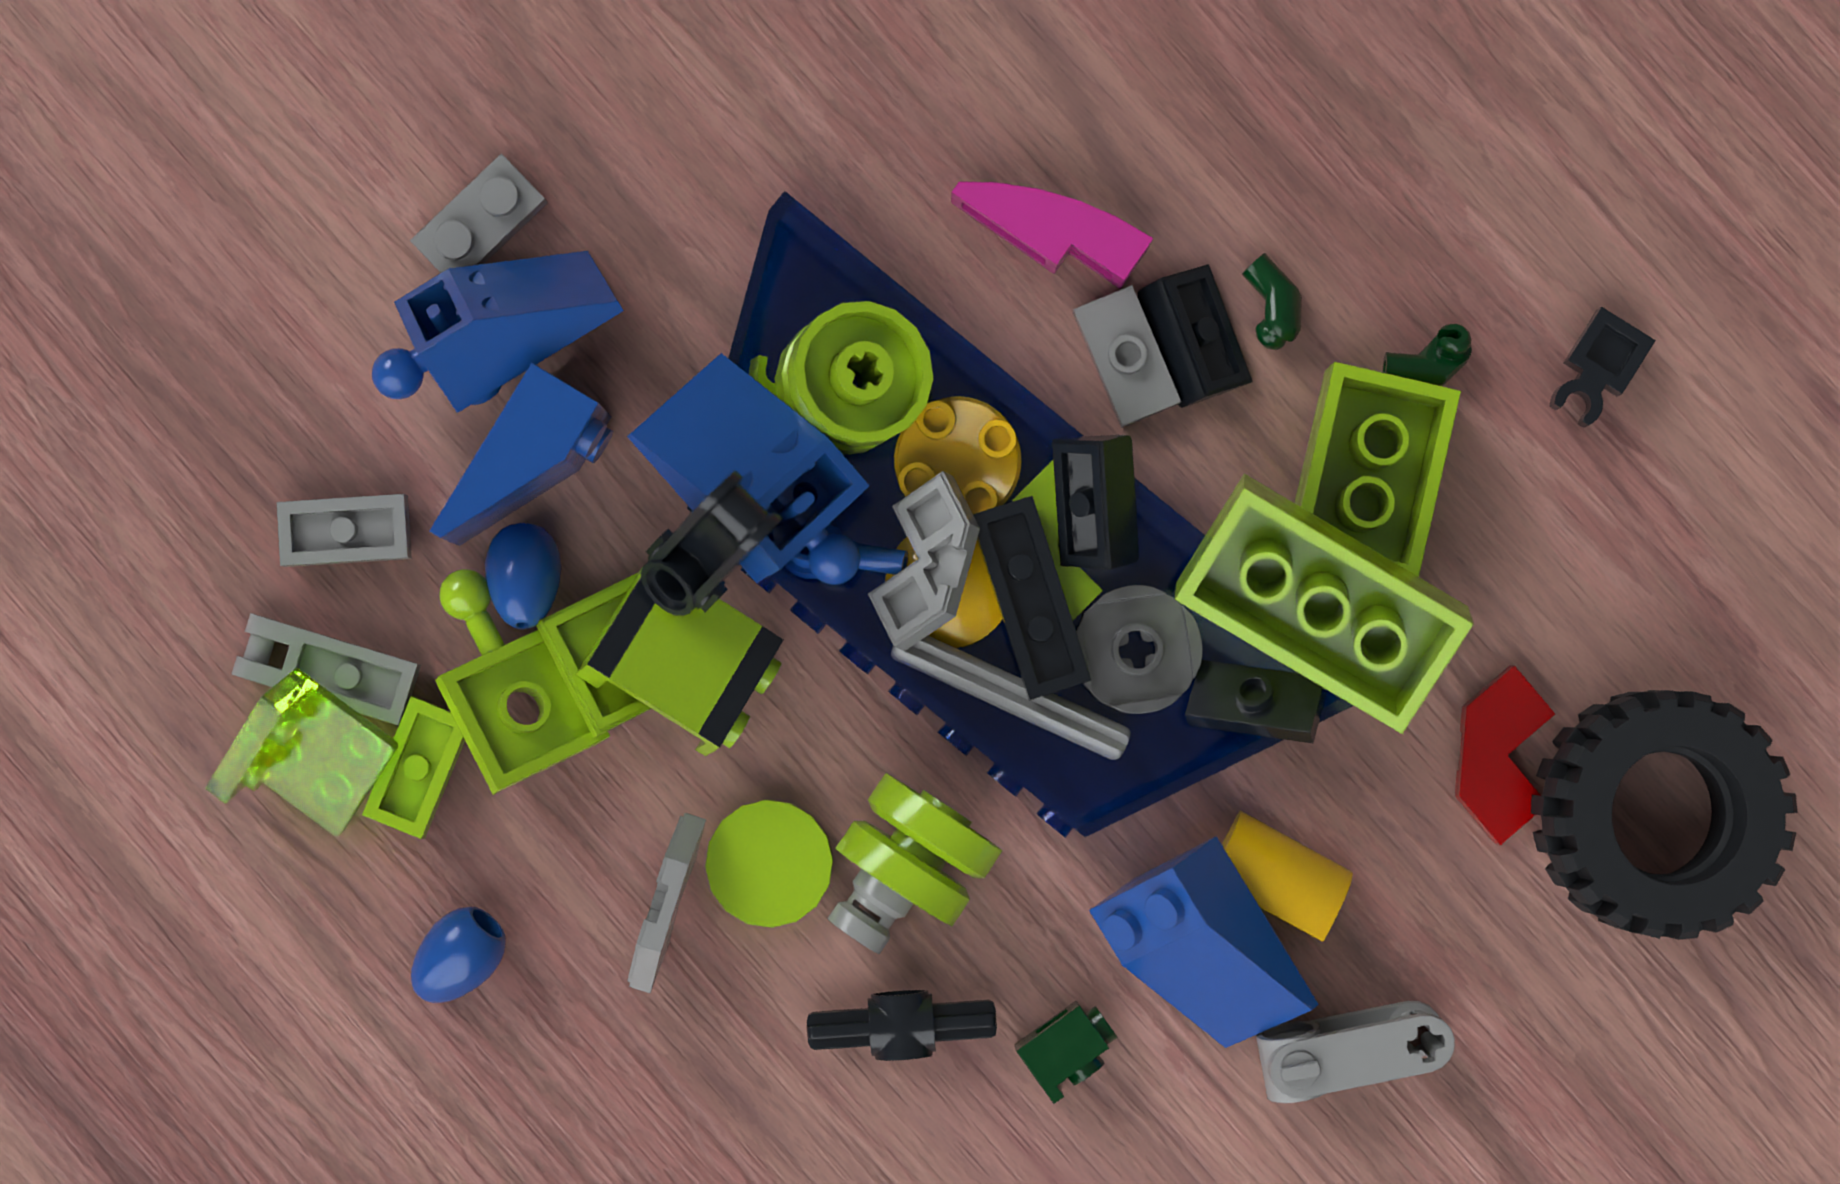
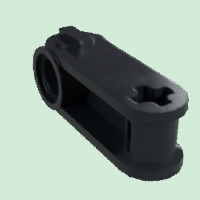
[641,470,783,616]

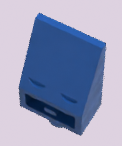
[372,251,624,413]
[627,353,870,585]

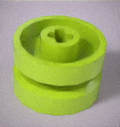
[774,301,933,455]
[835,772,1003,926]

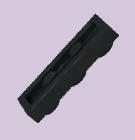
[973,496,1091,701]

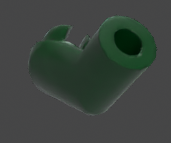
[1242,253,1302,350]
[1382,324,1472,386]

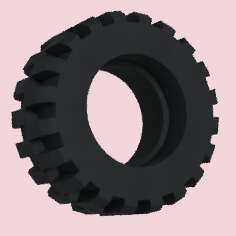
[1531,690,1798,940]

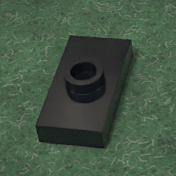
[1185,660,1328,744]

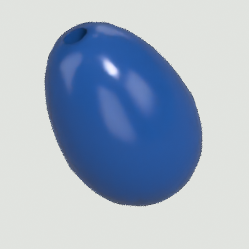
[485,523,562,629]
[411,907,506,1003]

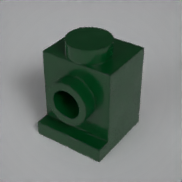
[1014,1001,1118,1104]

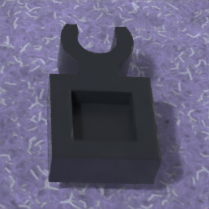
[1549,307,1656,428]

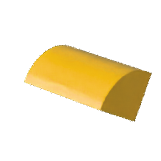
[1222,810,1353,942]

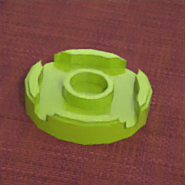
[705,799,833,928]

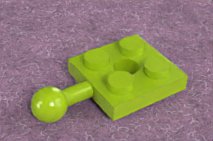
[435,569,610,795]

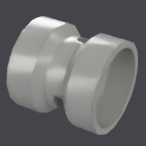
[827,869,913,954]

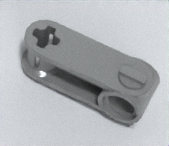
[1256,1001,1455,1103]

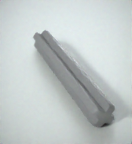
[891,635,1131,760]

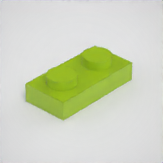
[362,696,465,839]

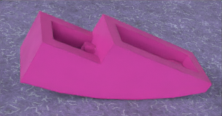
[951,182,1153,289]

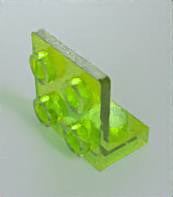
[205,667,398,836]

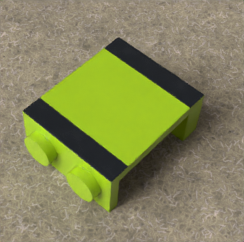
[576,567,784,756]

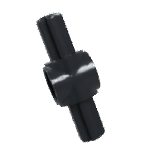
[807,990,997,1061]

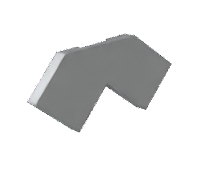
[868,471,980,651]
[627,813,706,993]

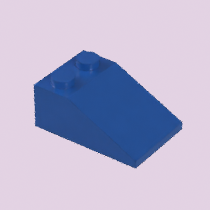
[429,363,613,546]
[1089,836,1319,1048]

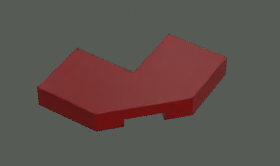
[1455,665,1556,845]

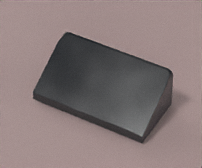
[1137,264,1253,408]
[1052,435,1139,570]

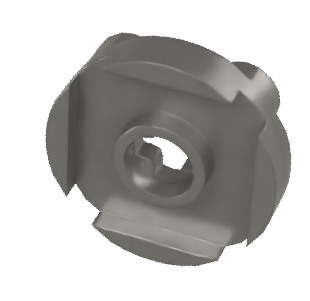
[1076,585,1202,714]

